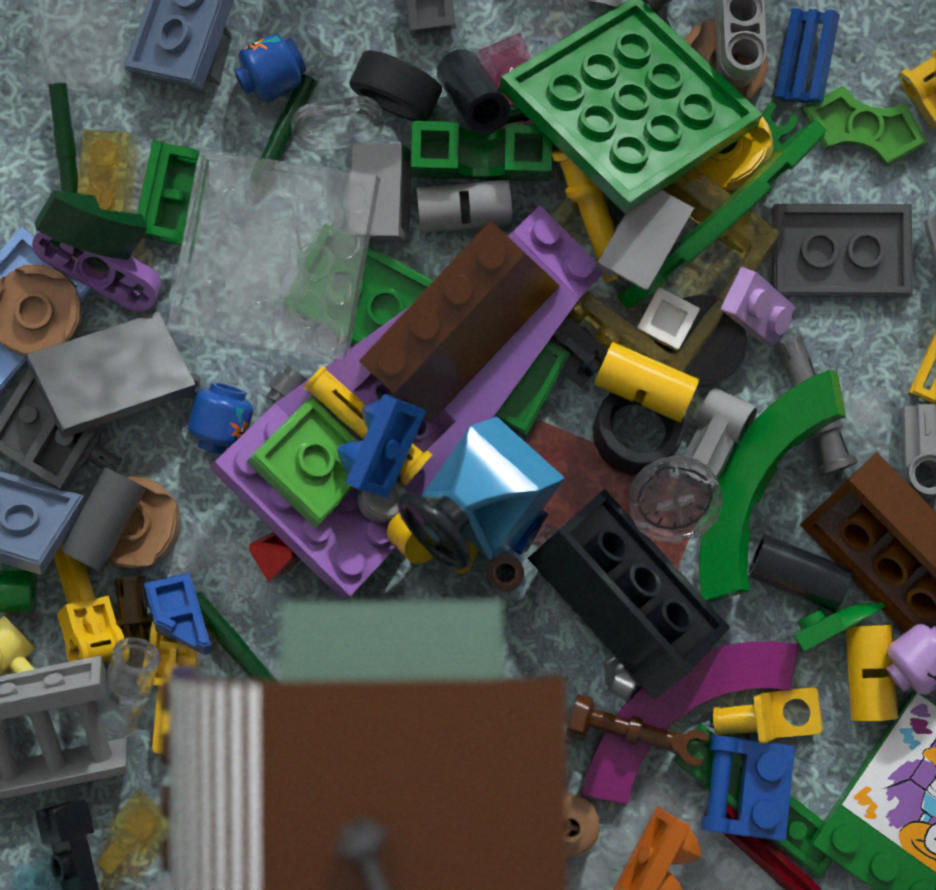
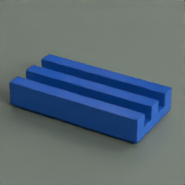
[775,8,840,104]

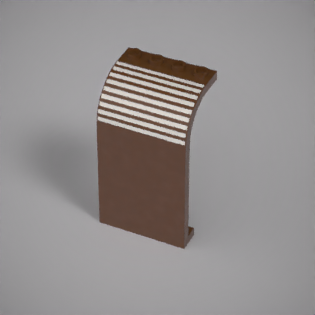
[160,666,567,890]

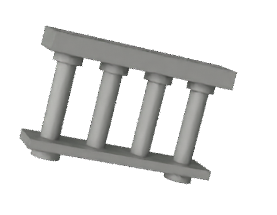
[0,656,129,799]

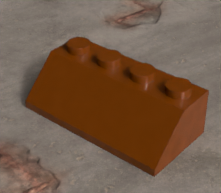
[359,220,560,423]
[799,452,936,633]

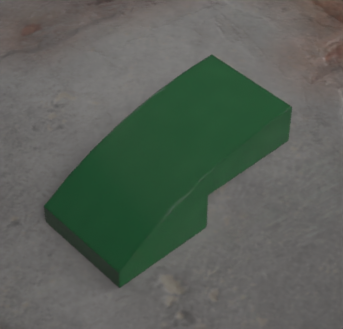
[34,190,147,260]

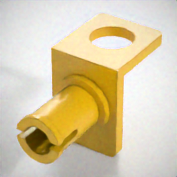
[713,687,823,744]

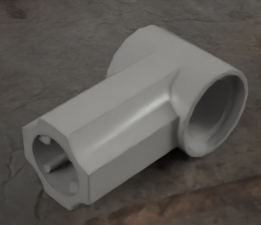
[677,387,758,488]
[900,404,936,499]

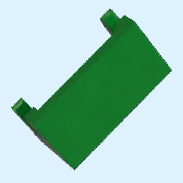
[137,140,208,247]

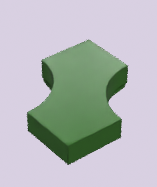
[801,86,928,167]

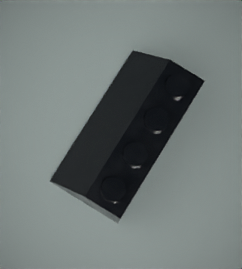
[527,489,730,700]

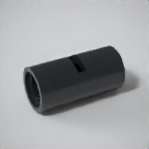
[437,49,510,135]
[748,534,853,612]

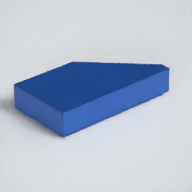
[144,573,211,655]

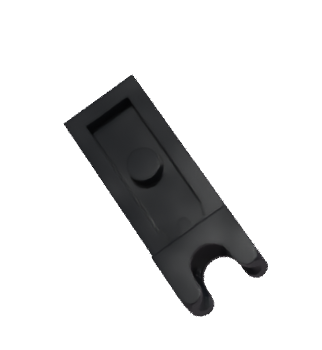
[36,800,99,890]

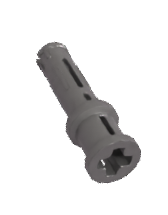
[775,335,858,477]

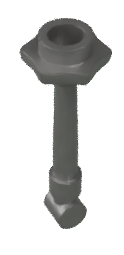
[603,655,641,699]
[334,818,389,890]

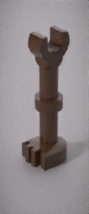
[566,694,709,768]

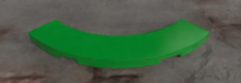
[617,118,827,309]
[699,369,846,603]

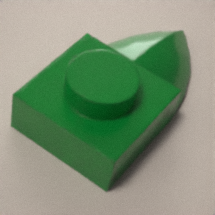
[792,602,885,651]

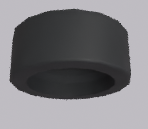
[349,50,442,121]
[592,392,685,475]

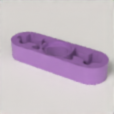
[32,231,162,312]

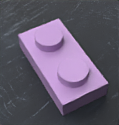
[721,267,795,347]

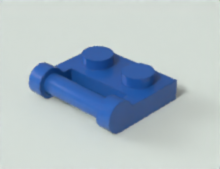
[701,735,795,841]

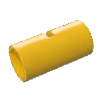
[593,342,699,422]
[845,624,898,721]

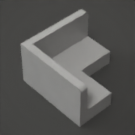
[595,190,694,290]

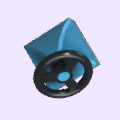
[397,416,565,570]

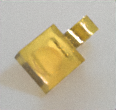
[96,789,170,875]

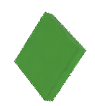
[246,396,358,528]

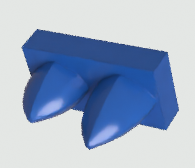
[336,394,426,498]

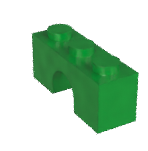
[411,121,552,182]

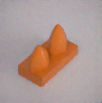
[613,806,701,890]

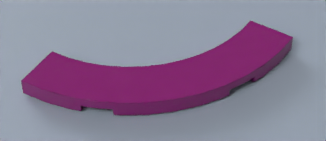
[581,641,798,804]

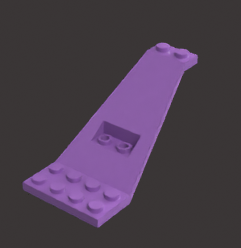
[210,205,602,601]

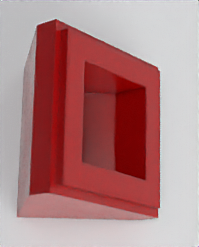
[249,533,301,582]

